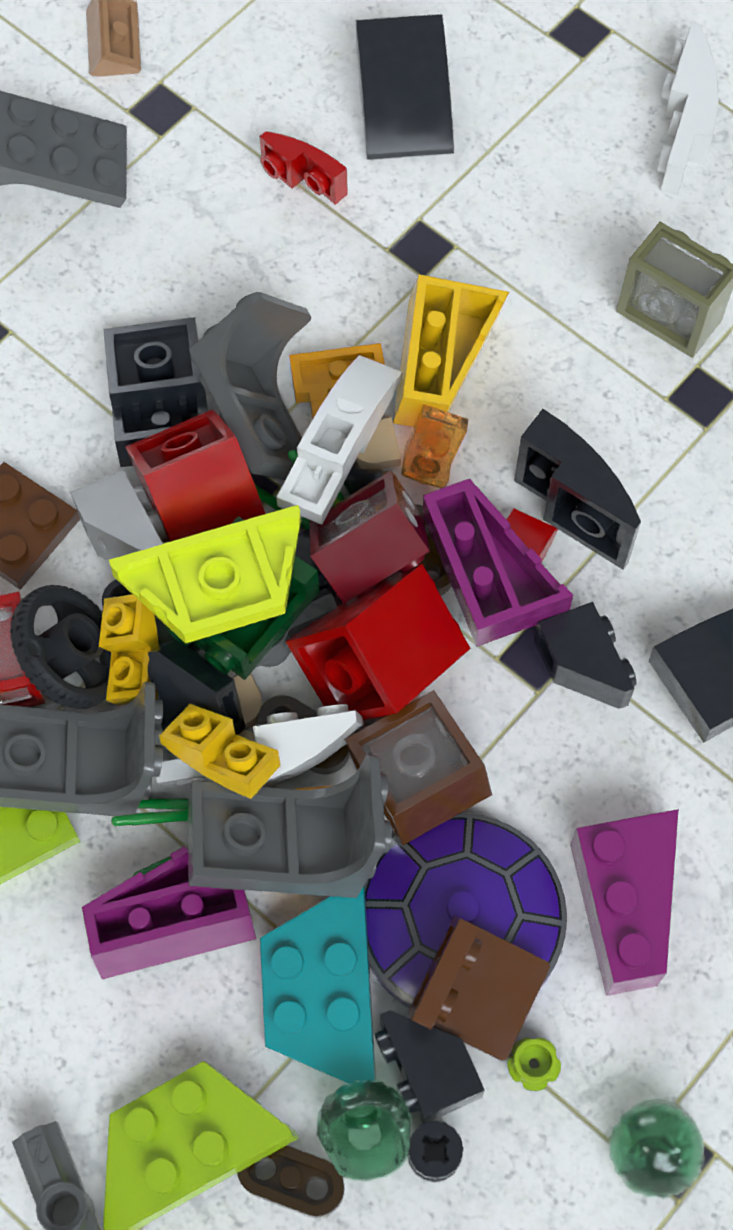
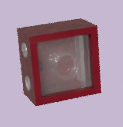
[309,470,429,603]

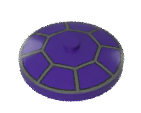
[364,813,567,1008]

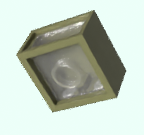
[616,221,733,358]

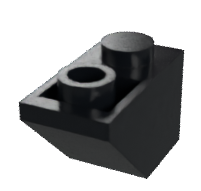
[534,602,637,709]
[148,639,246,735]
[374,1010,485,1124]

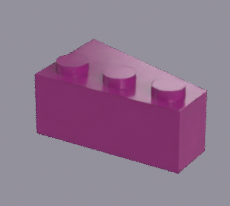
[423,478,573,647]
[570,809,679,996]
[82,846,257,979]

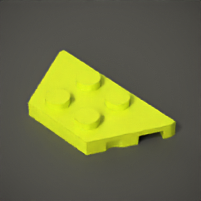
[109,505,301,643]

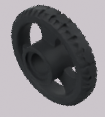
[10,585,111,709]

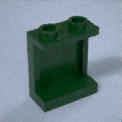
[165,516,320,680]

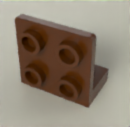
[407,915,550,1061]

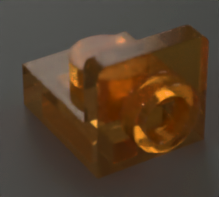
[401,404,469,489]

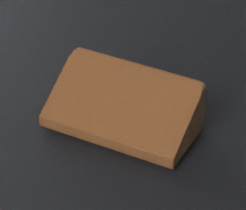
[86,0,141,77]

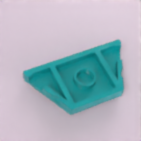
[260,885,377,1092]

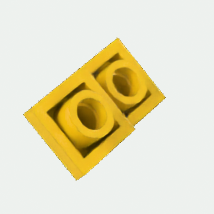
[99,594,159,706]
[159,704,281,799]

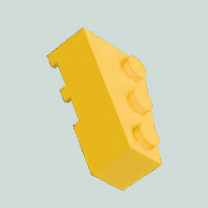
[393,274,509,432]

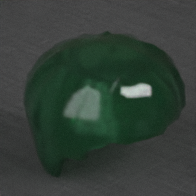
[316,1079,412,1181]
[609,1098,705,1200]

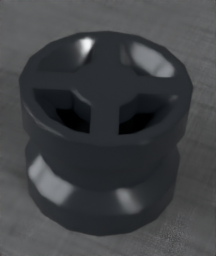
[407,1121,464,1183]

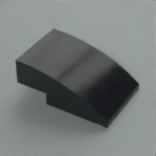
[356,14,454,160]
[103,317,208,468]
[514,409,641,570]
[648,609,733,743]

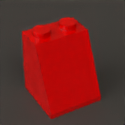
[125,409,266,542]
[285,564,471,720]

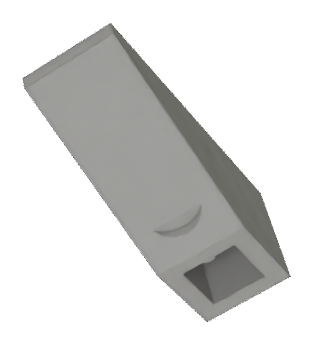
[70,470,168,561]

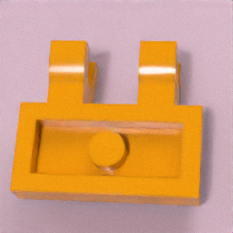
[289,343,385,420]

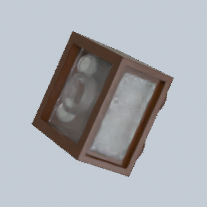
[344,690,492,845]

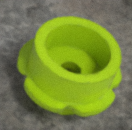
[507,1037,561,1091]

